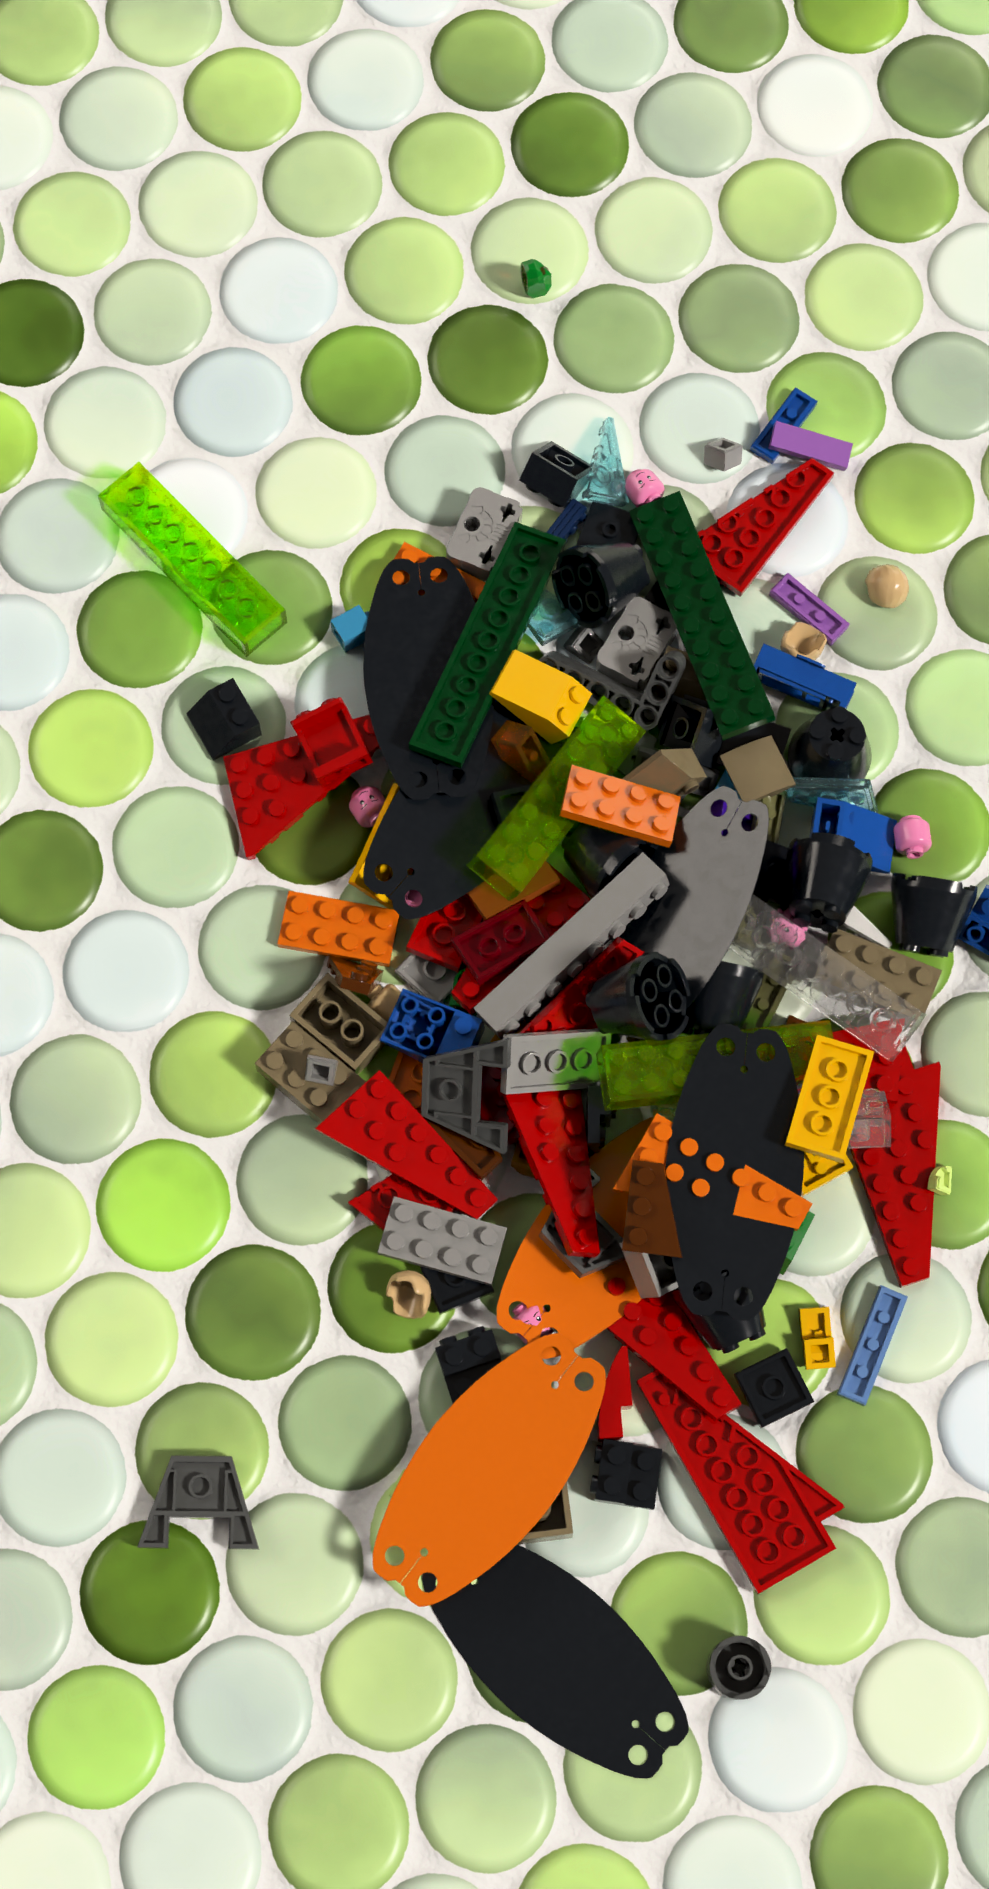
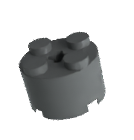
[706,1636,771,1700]

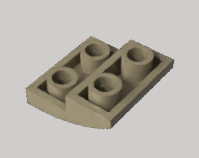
[720,735,796,802]

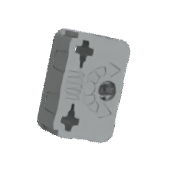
[446,487,522,581]
[596,597,677,692]

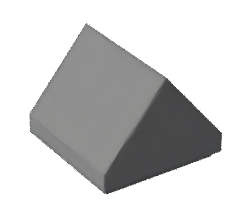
[305,1054,339,1086]

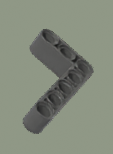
[539,650,687,730]

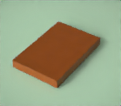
[466,843,560,921]

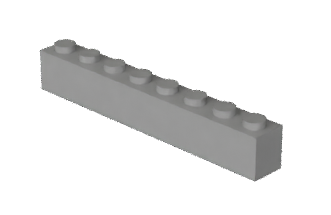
[473,852,670,1040]

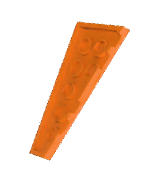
[612,1113,813,1231]

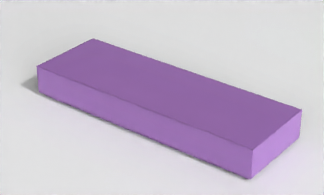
[768,421,853,471]
[769,573,850,646]

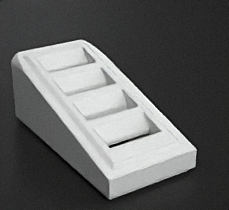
[838,906,892,949]

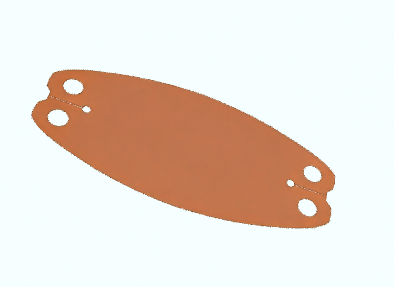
[497,1111,676,1359]
[373,1333,606,1607]

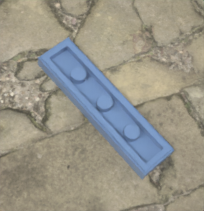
[837,1285,908,1406]

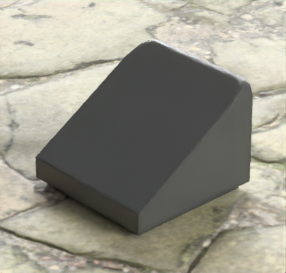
[563,626,605,664]

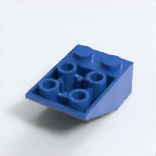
[809,797,897,874]
[380,989,485,1063]

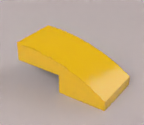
[798,1306,836,1370]

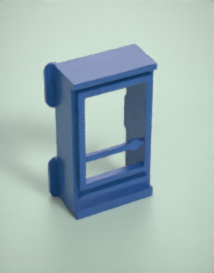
[754,644,857,710]

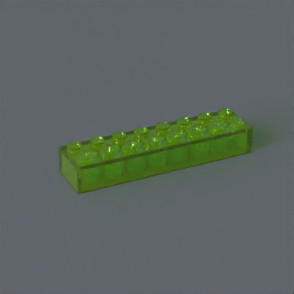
[98,462,287,657]
[466,695,646,902]
[596,1020,833,1111]

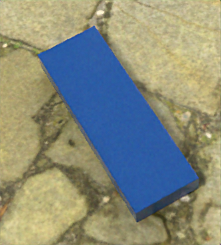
[750,387,818,464]

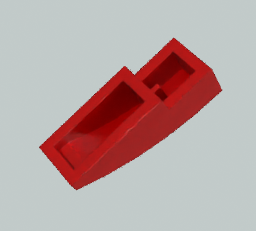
[597,1346,633,1442]

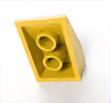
[489,649,592,744]

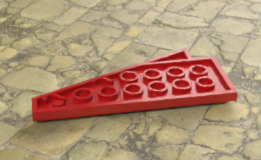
[848,1043,941,1288]
[636,1370,845,1594]

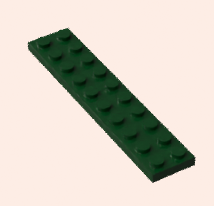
[629,491,776,740]
[409,522,566,768]

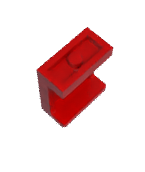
[290,697,373,787]

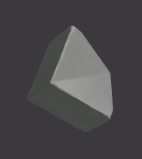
[704,438,743,471]

